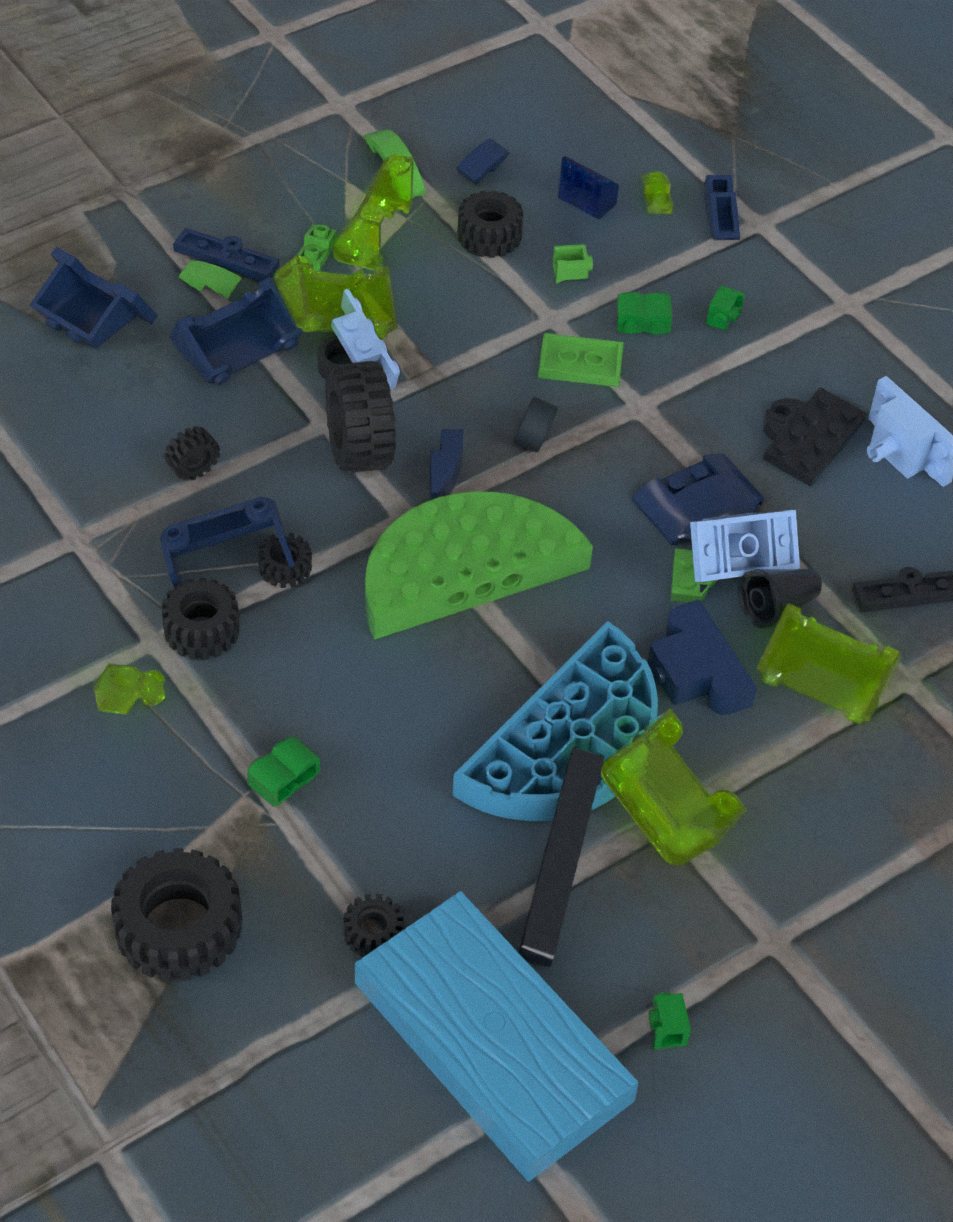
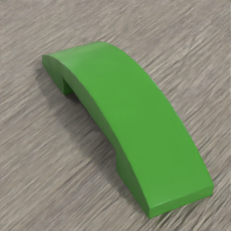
[364,129,426,200]

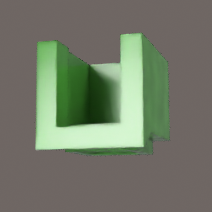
[552,244,593,284]

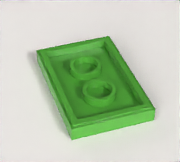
[538,333,624,387]

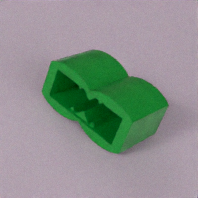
[616,292,672,335]
[247,736,320,807]

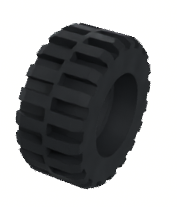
[325,361,396,473]
[111,848,242,981]

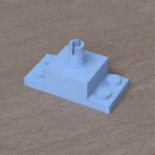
[867,376,953,487]
[690,510,800,582]

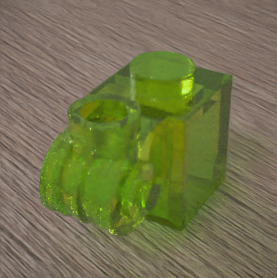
[93,663,165,714]

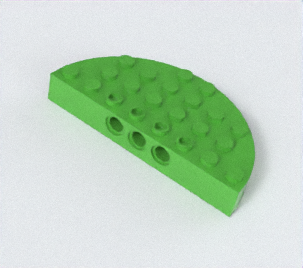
[365,491,593,640]

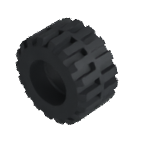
[457,190,524,258]
[161,578,240,660]

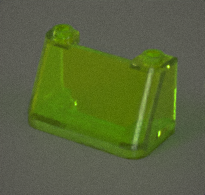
[333,154,413,272]
[274,255,398,339]
[757,603,901,724]
[601,708,747,866]

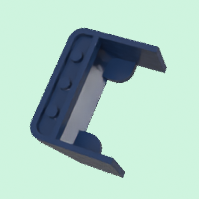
[160,497,295,587]

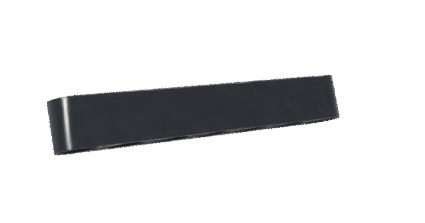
[519,747,604,968]

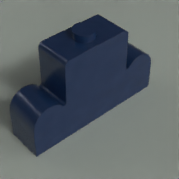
[648,599,757,715]

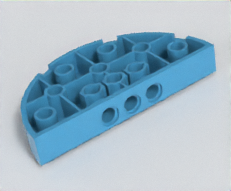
[452,621,658,821]

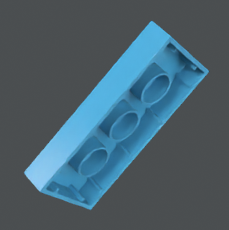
[355,891,639,1182]

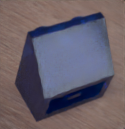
[558,156,619,219]

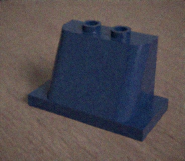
[30,246,157,349]

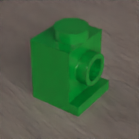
[706,285,745,331]
[648,992,691,1050]

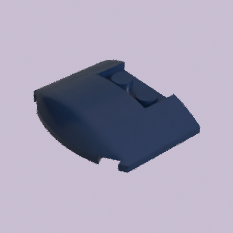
[632,454,764,545]

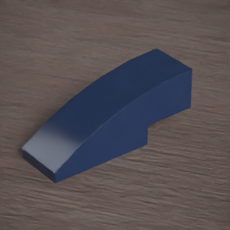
[704,175,740,240]
[430,429,464,500]

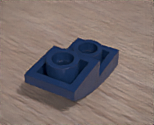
[456,138,510,186]

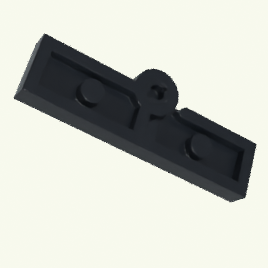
[852,567,953,613]

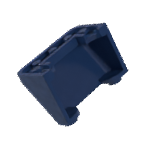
[170,277,304,385]

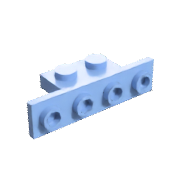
[331,289,400,390]

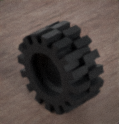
[164,426,220,481]
[258,532,312,588]
[344,893,404,957]

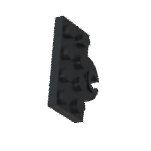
[763,387,867,487]

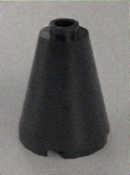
[738,569,822,629]

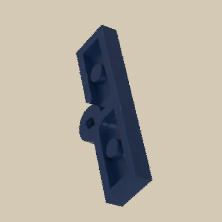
[173,228,280,281]

